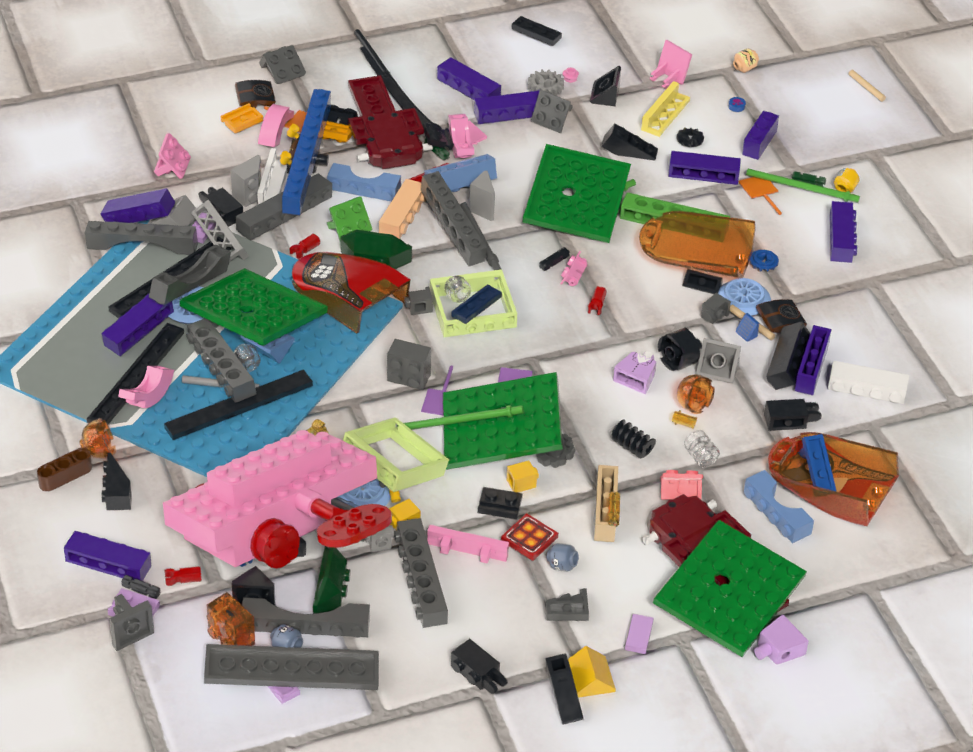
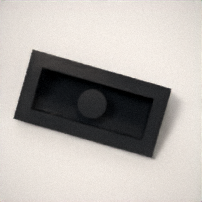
[682,269,723,294]

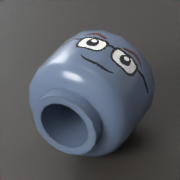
[547,543,579,571]
[270,624,303,648]

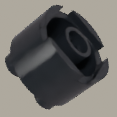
[658,327,702,371]

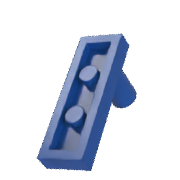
[799,434,837,496]

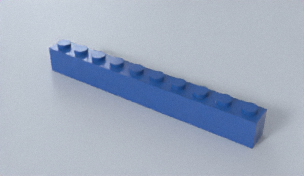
[282,89,331,215]

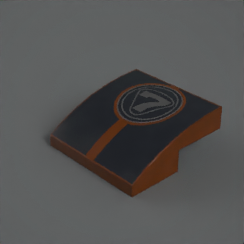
[235,80,276,109]
[756,299,807,333]

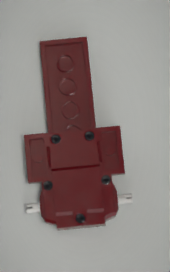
[348,75,433,169]
[643,494,789,612]

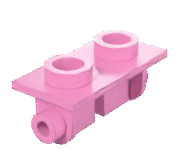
[560,251,587,286]

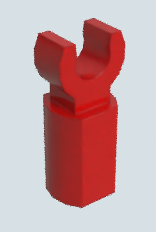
[290,233,320,259]
[588,286,607,315]
[165,566,202,586]

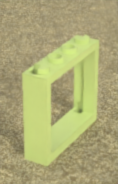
[430,269,517,337]
[343,417,449,492]

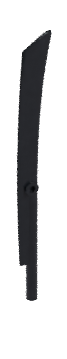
[354,29,433,126]

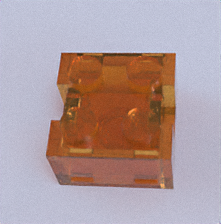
[206,592,255,646]

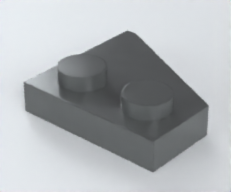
[546,588,589,621]

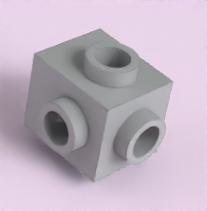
[365,525,395,553]

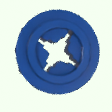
[750,250,779,272]

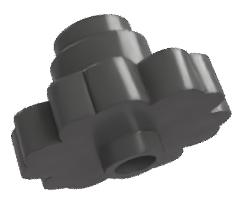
[536,434,575,468]

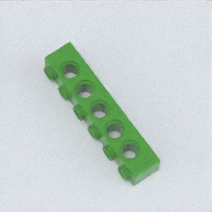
[620,192,730,243]

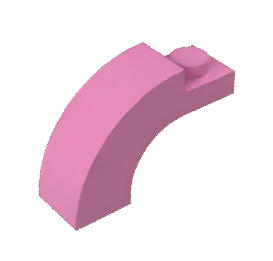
[258,104,294,147]
[448,114,474,158]
[118,366,174,408]

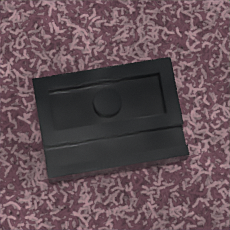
[423,123,454,150]
[478,487,523,520]

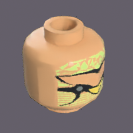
[733,48,759,73]

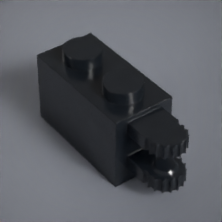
[198,187,243,227]
[764,399,822,431]
[451,638,508,694]

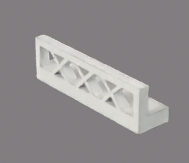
[257,148,287,204]

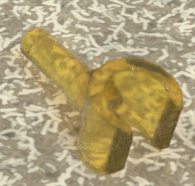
[306,419,326,433]

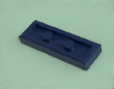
[451,284,502,324]

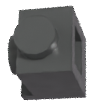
[404,286,433,315]
[701,293,731,324]

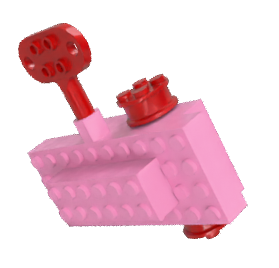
[163,430,392,569]

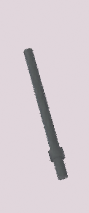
[460,202,501,270]

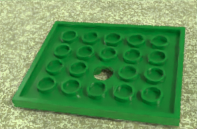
[522,144,631,243]
[180,268,328,346]
[443,372,563,470]
[653,520,807,657]

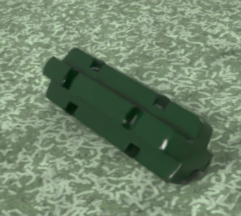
[424,138,450,161]
[792,171,826,187]

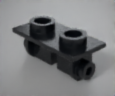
[327,105,358,125]

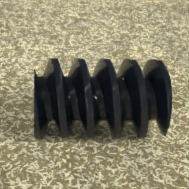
[612,419,656,459]

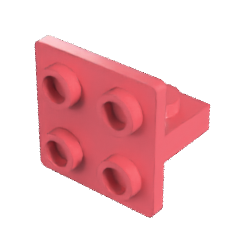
[660,470,703,500]

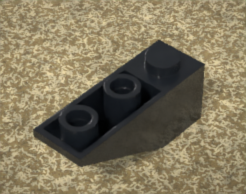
[601,123,658,161]
[102,452,132,510]
[545,653,584,725]

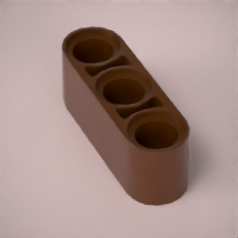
[37,448,92,491]

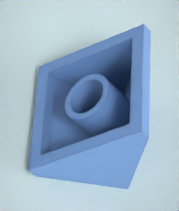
[241,334,295,364]

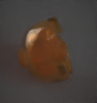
[677,374,715,414]
[80,418,116,459]

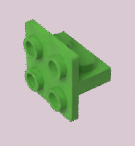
[327,196,372,240]

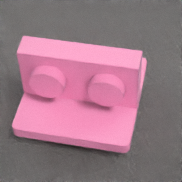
[154,133,191,179]

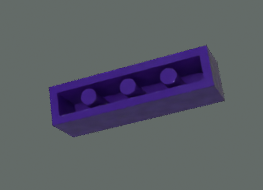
[437,57,501,100]
[474,90,540,124]
[668,151,741,185]
[100,188,175,223]
[830,201,857,263]
[101,294,174,356]
[795,325,832,395]
[64,531,152,581]

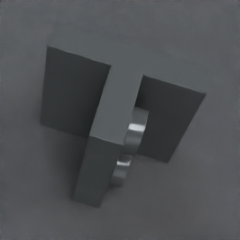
[109,594,154,651]

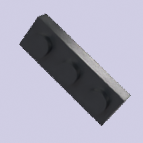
[512,16,562,46]

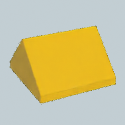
[568,646,616,698]

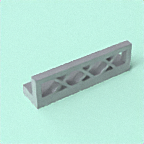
[191,200,249,261]

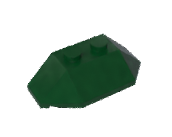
[340,230,412,269]
[313,546,351,614]

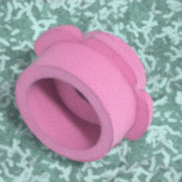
[563,67,579,83]

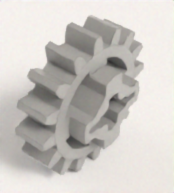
[528,69,564,96]

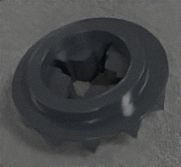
[677,127,704,147]

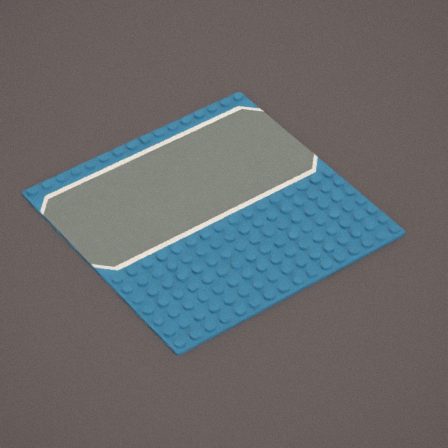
[0,217,403,477]

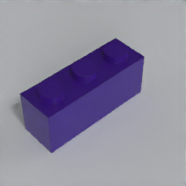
[742,110,779,160]

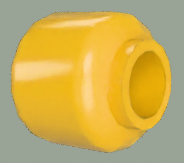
[834,168,860,193]

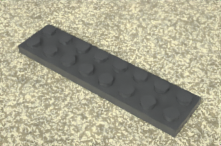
[204,644,379,690]

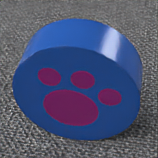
[728,97,746,112]

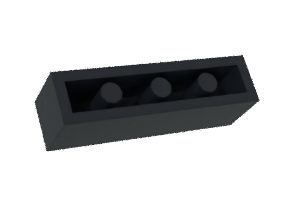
[766,322,810,390]

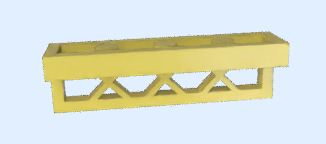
[641,81,690,137]

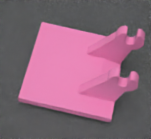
[650,40,693,89]

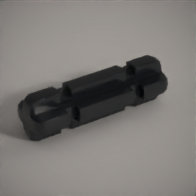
[539,247,570,271]
[121,575,161,599]

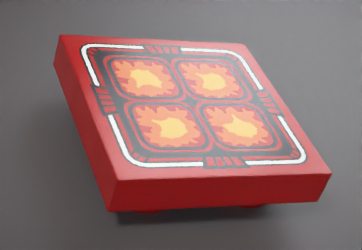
[501,513,559,561]

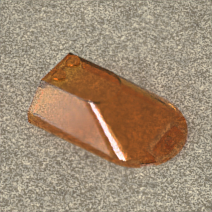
[639,211,756,278]

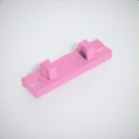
[427,525,509,563]

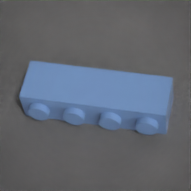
[424,154,497,192]

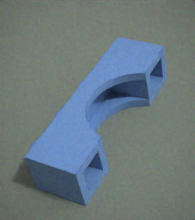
[327,163,401,202]
[744,470,814,544]

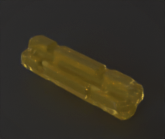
[608,492,620,527]

